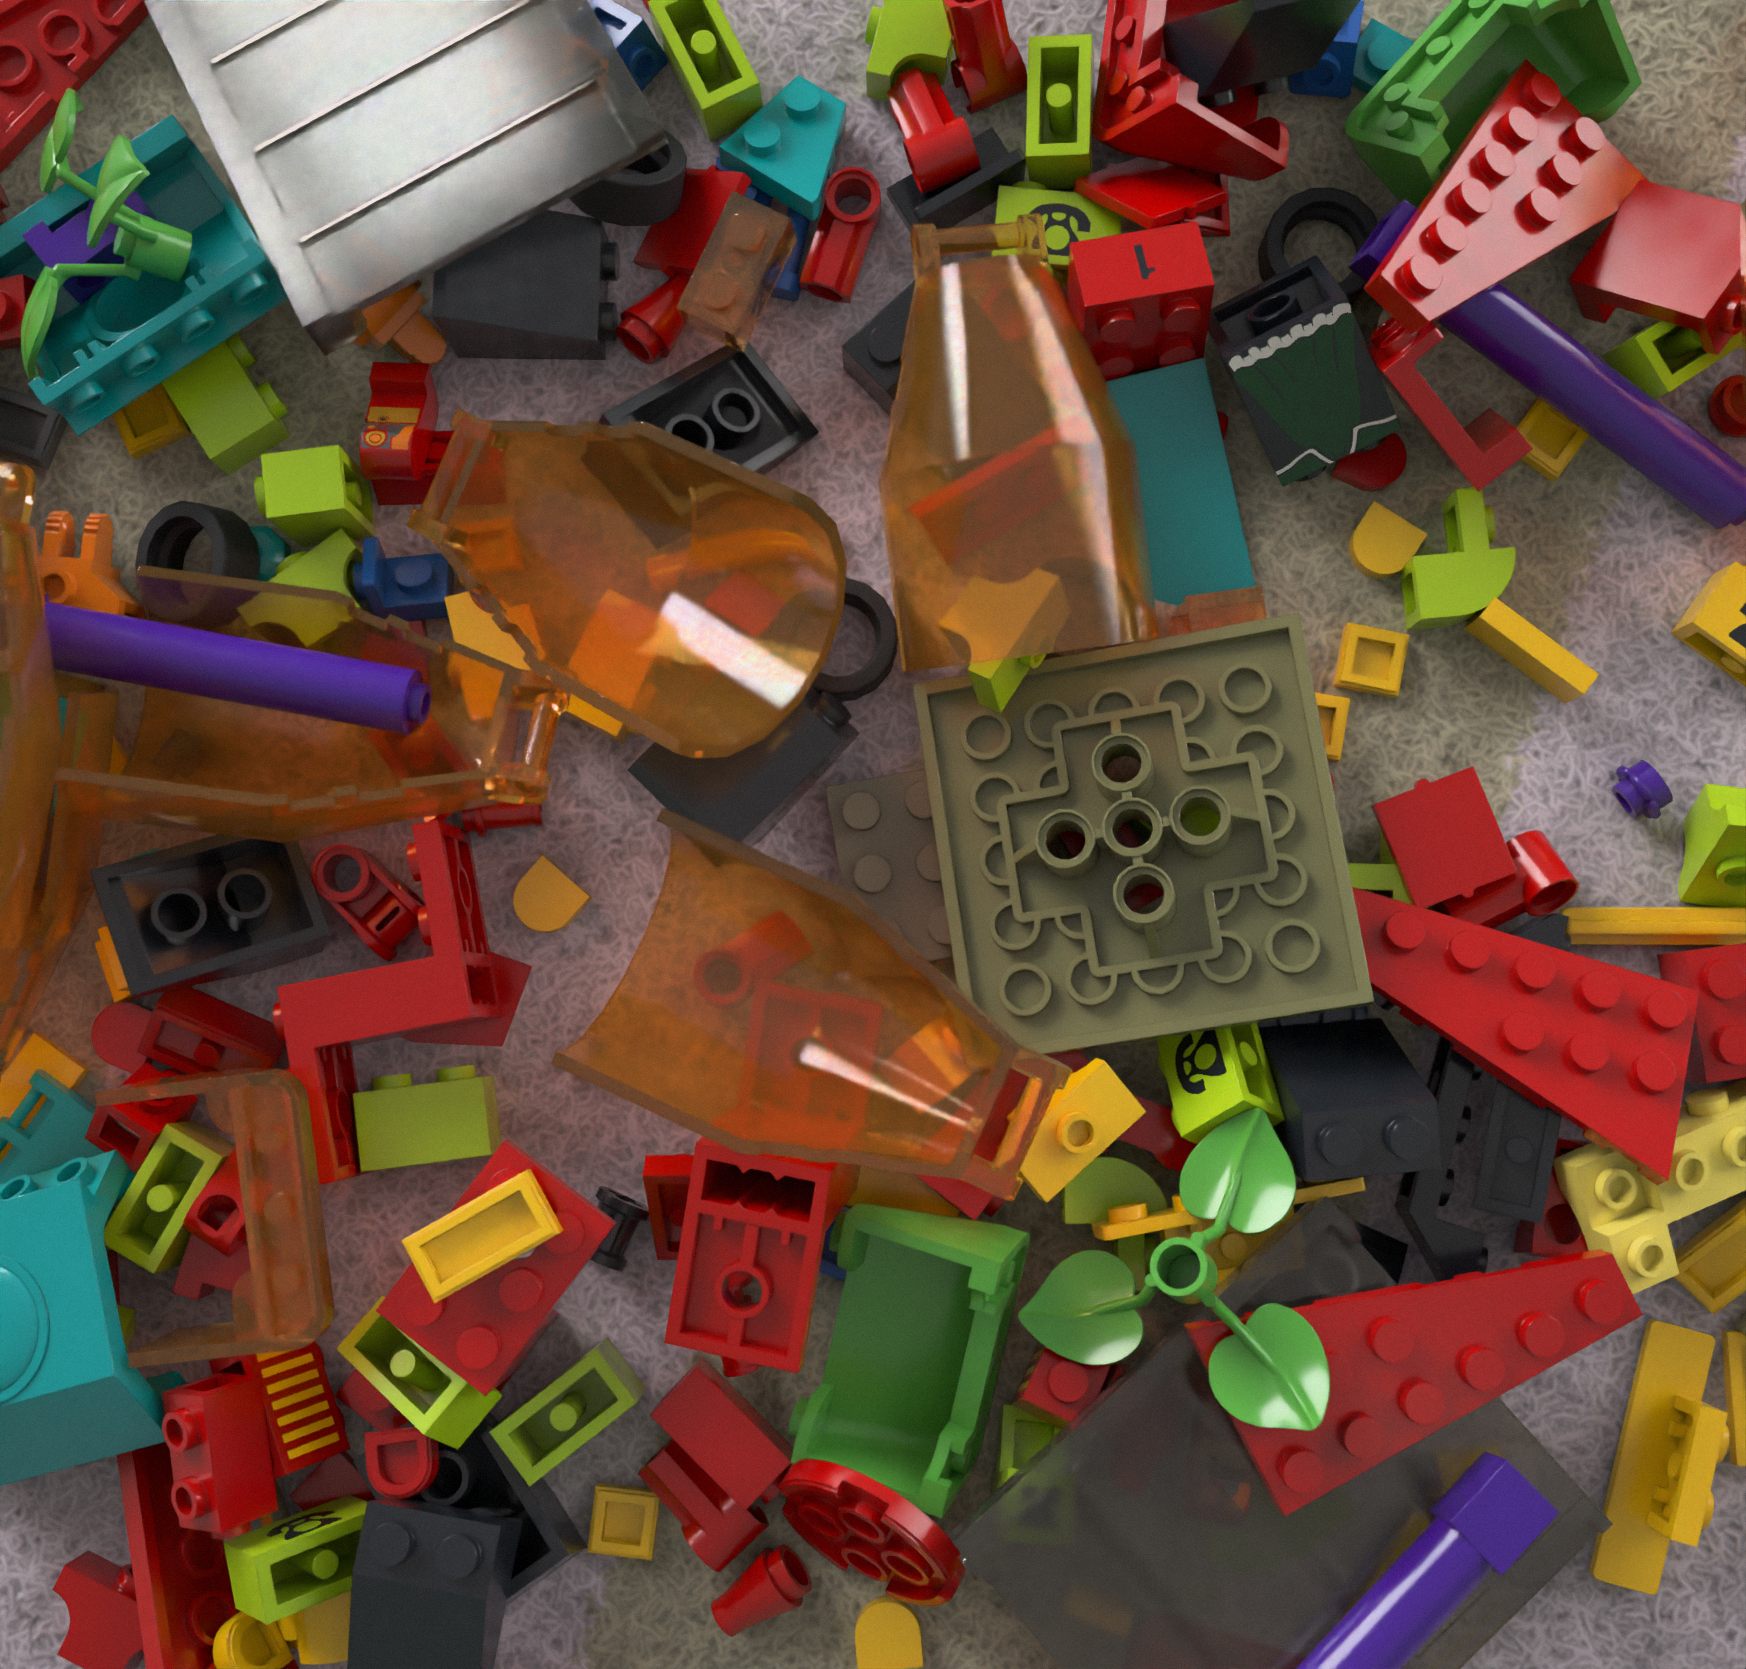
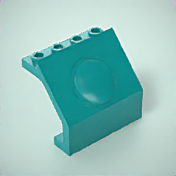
[0,114,294,437]
[0,1150,187,1486]

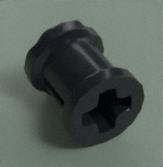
[590,1186,649,1271]

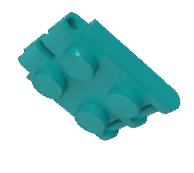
[0,1069,140,1226]

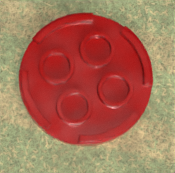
[778,1459,966,1606]

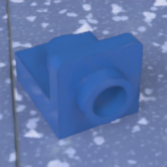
[561,0,668,103]
[1289,1,1365,98]
[353,537,454,624]

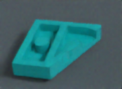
[719,75,846,221]

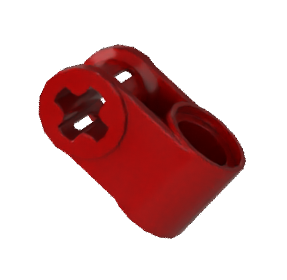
[311,844,426,962]

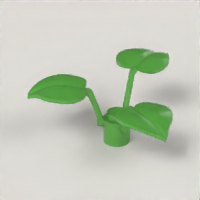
[21,88,192,382]
[1018,1108,1330,1431]

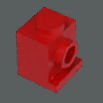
[85,1062,199,1174]

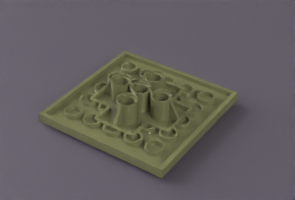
[913,612,1374,1067]

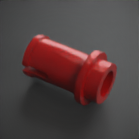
[461,786,543,837]

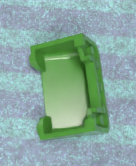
[1344,0,1642,209]
[788,1203,1030,1519]

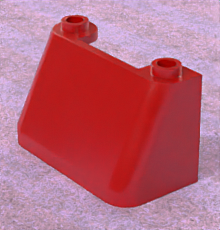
[1092,0,1289,182]

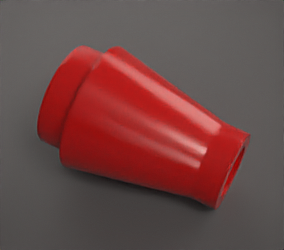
[615,273,704,364]
[711,1544,812,1637]

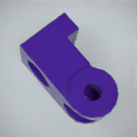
[22,190,158,305]

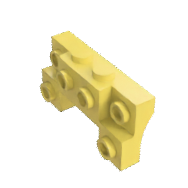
[1553,1078,1746,1294]

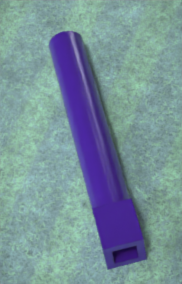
[1348,199,1746,529]
[0,585,432,735]
[1296,1451,1559,1669]

